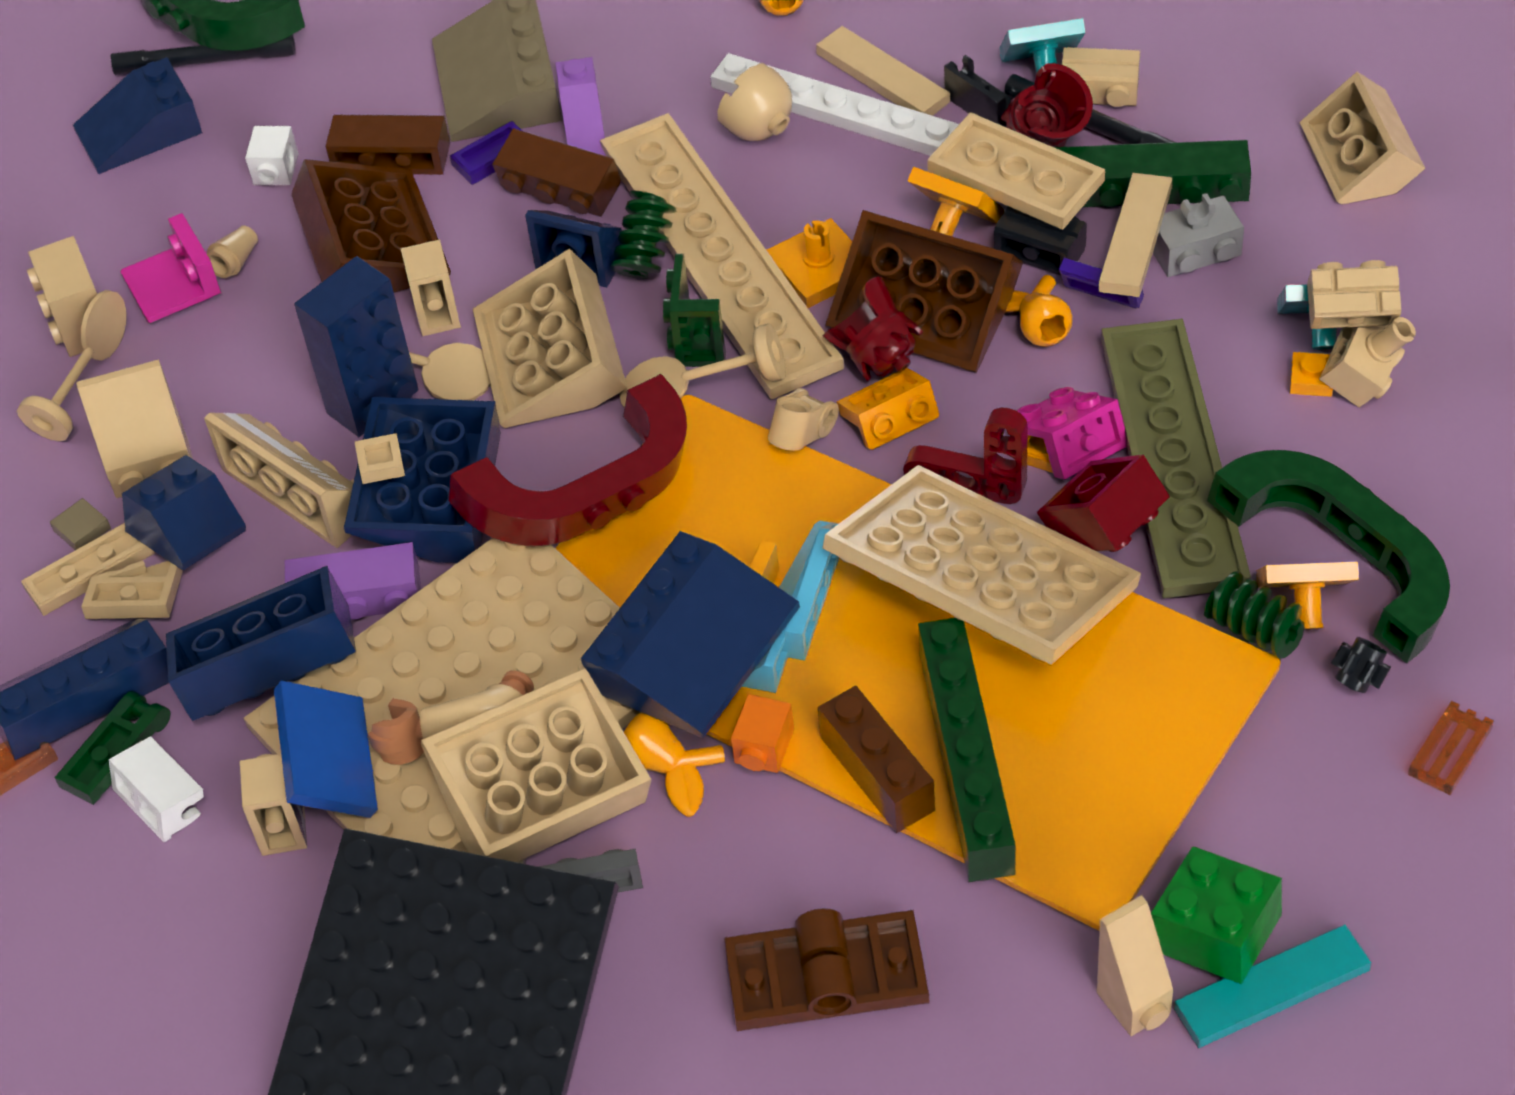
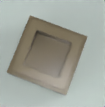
[50,498,111,550]

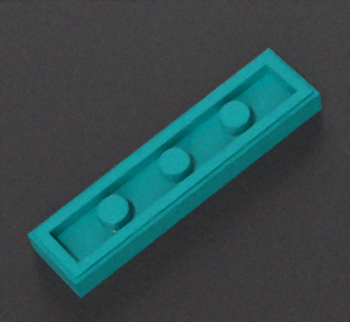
[1174,924,1371,1048]

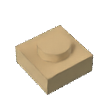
[354,433,405,484]

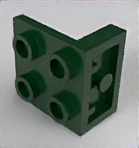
[663,253,726,367]

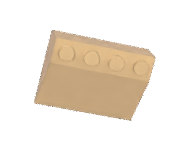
[473,249,627,428]
[421,668,651,862]

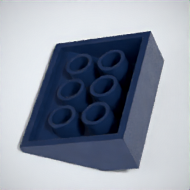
[344,397,501,563]
[581,531,800,738]

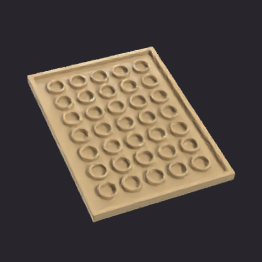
[243,538,642,852]

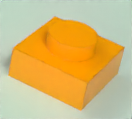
[1290,352,1333,397]

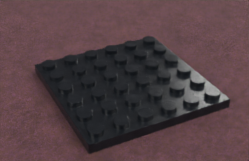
[268,828,619,1095]

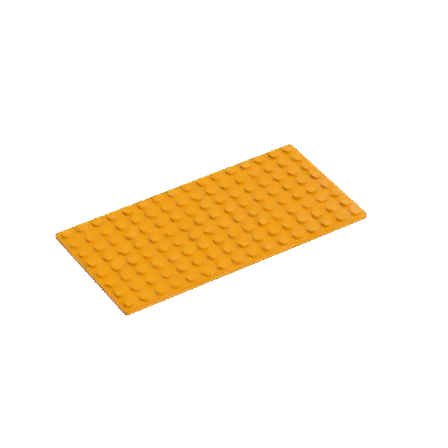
[555,395,1280,931]

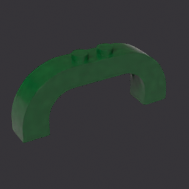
[140,0,305,51]
[1207,450,1450,663]

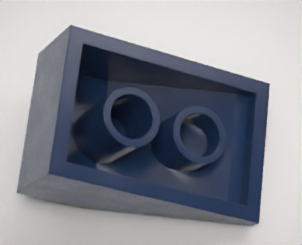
[73,57,202,174]

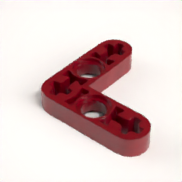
[903,407,1028,504]

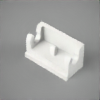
[109,736,204,842]

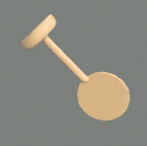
[17,290,126,441]
[619,324,786,408]
[409,343,491,400]

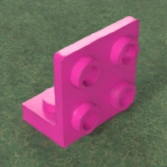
[121,213,221,323]
[1017,387,1127,480]

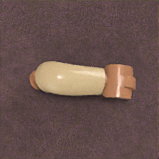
[367,670,534,765]

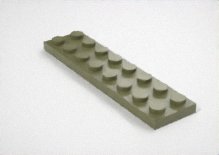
[1101,318,1251,598]

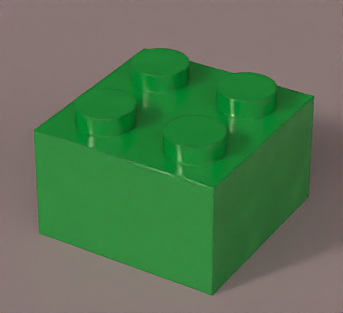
[1151,846,1282,984]

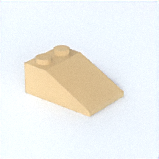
[76,359,193,498]

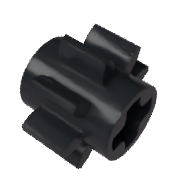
[1331,637,1391,693]

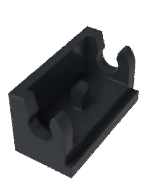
[944,55,1020,127]

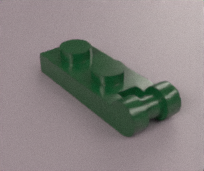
[54,691,171,805]

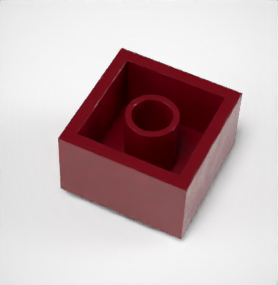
[1037,454,1170,552]

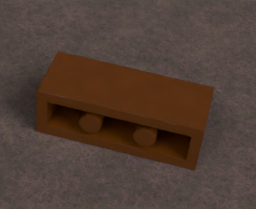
[325,115,450,175]
[492,128,621,217]
[818,685,935,833]

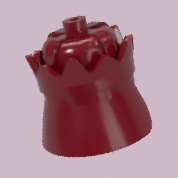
[1001,63,1093,147]
[822,276,923,382]

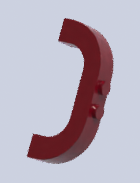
[448,374,687,546]

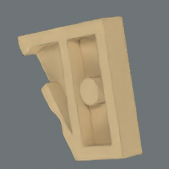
[81,560,183,619]

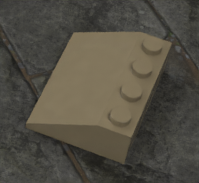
[432,0,562,142]

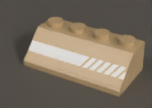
[204,413,354,548]

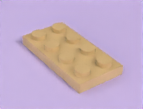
[927,112,1105,230]

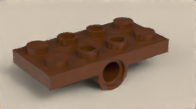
[724,908,930,1031]

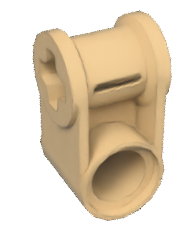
[768,388,839,451]

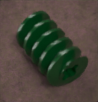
[610,190,676,279]
[1204,571,1305,659]

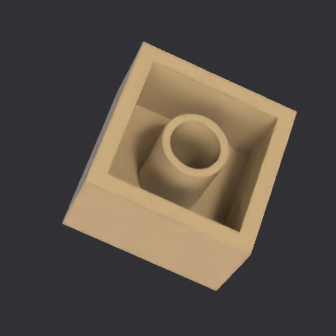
[27,236,97,357]

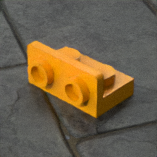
[836,368,939,450]

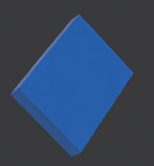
[274,680,378,818]

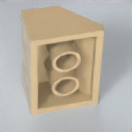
[1299,71,1426,205]

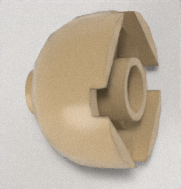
[717,63,792,141]

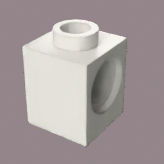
[245,126,299,185]

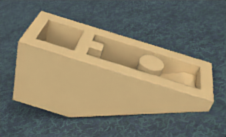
[1097,895,1173,1036]

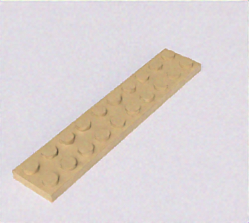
[600,113,844,400]

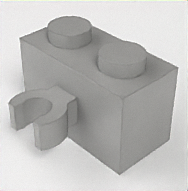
[1153,193,1244,277]

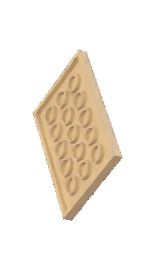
[822,465,1141,665]

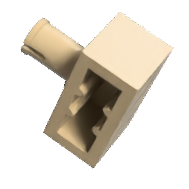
[1320,317,1416,408]

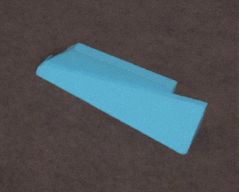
[742,520,839,693]

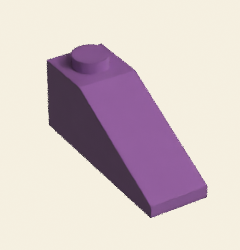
[555,57,606,156]

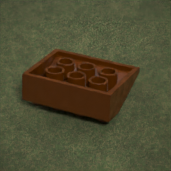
[291,159,451,292]
[825,210,1023,373]

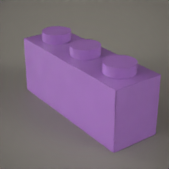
[284,542,421,619]

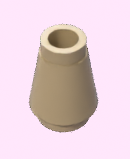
[207,226,258,278]

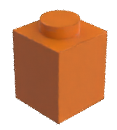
[731,694,794,773]

